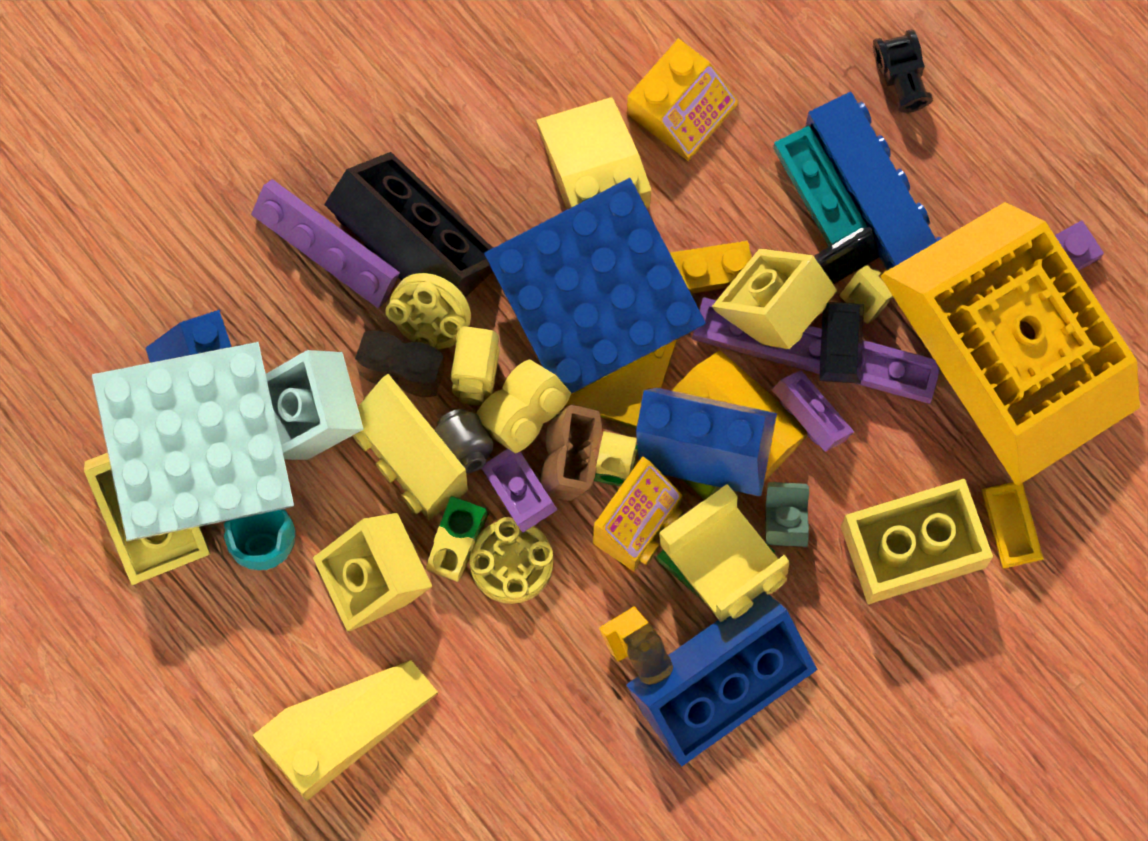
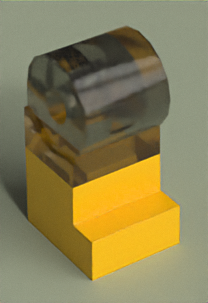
[599,606,673,684]

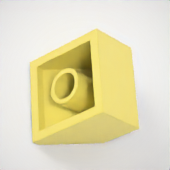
[712,249,837,349]
[313,513,432,632]

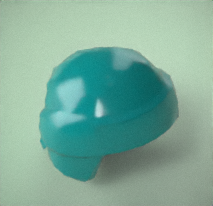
[224,509,296,570]

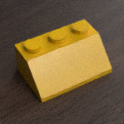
[672,350,808,482]

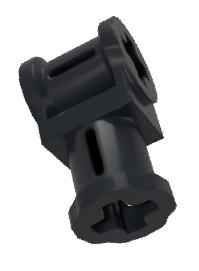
[873,29,933,113]

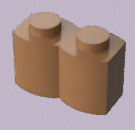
[540,405,602,501]

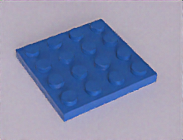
[484,178,706,394]

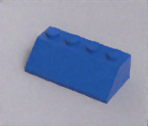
[626,591,818,767]

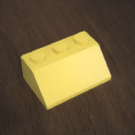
[353,374,468,520]

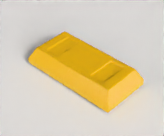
[981,482,1044,569]

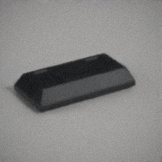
[814,227,879,284]
[819,302,864,384]

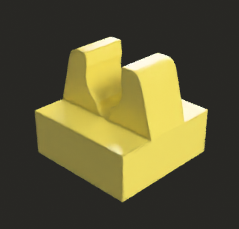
[839,265,893,324]

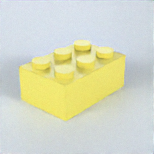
[841,478,993,605]

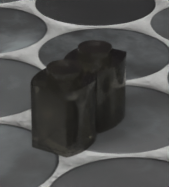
[355,331,445,397]

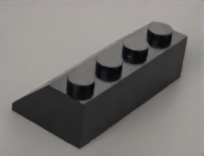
[324,152,493,298]

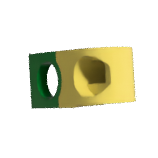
[594,431,638,487]
[426,496,489,582]

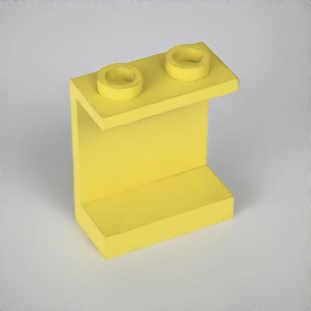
[660,484,789,622]

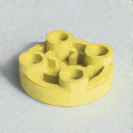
[385,273,471,354]
[470,517,553,604]

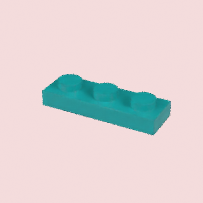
[773,126,867,247]

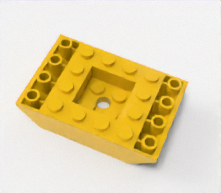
[880,202,1140,486]

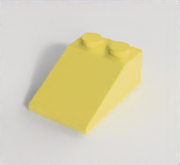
[536,97,652,210]
[84,453,210,585]

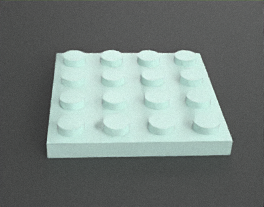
[92,342,294,542]

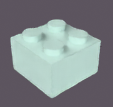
[266,350,364,460]

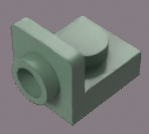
[765,482,809,547]

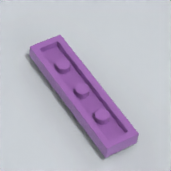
[251,179,400,308]

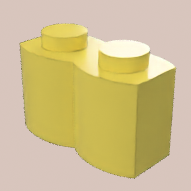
[451,326,500,406]
[476,359,571,454]

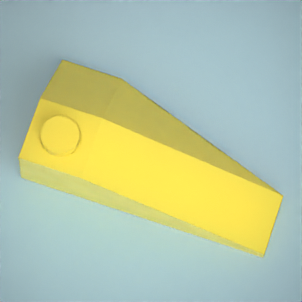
[253,660,438,801]

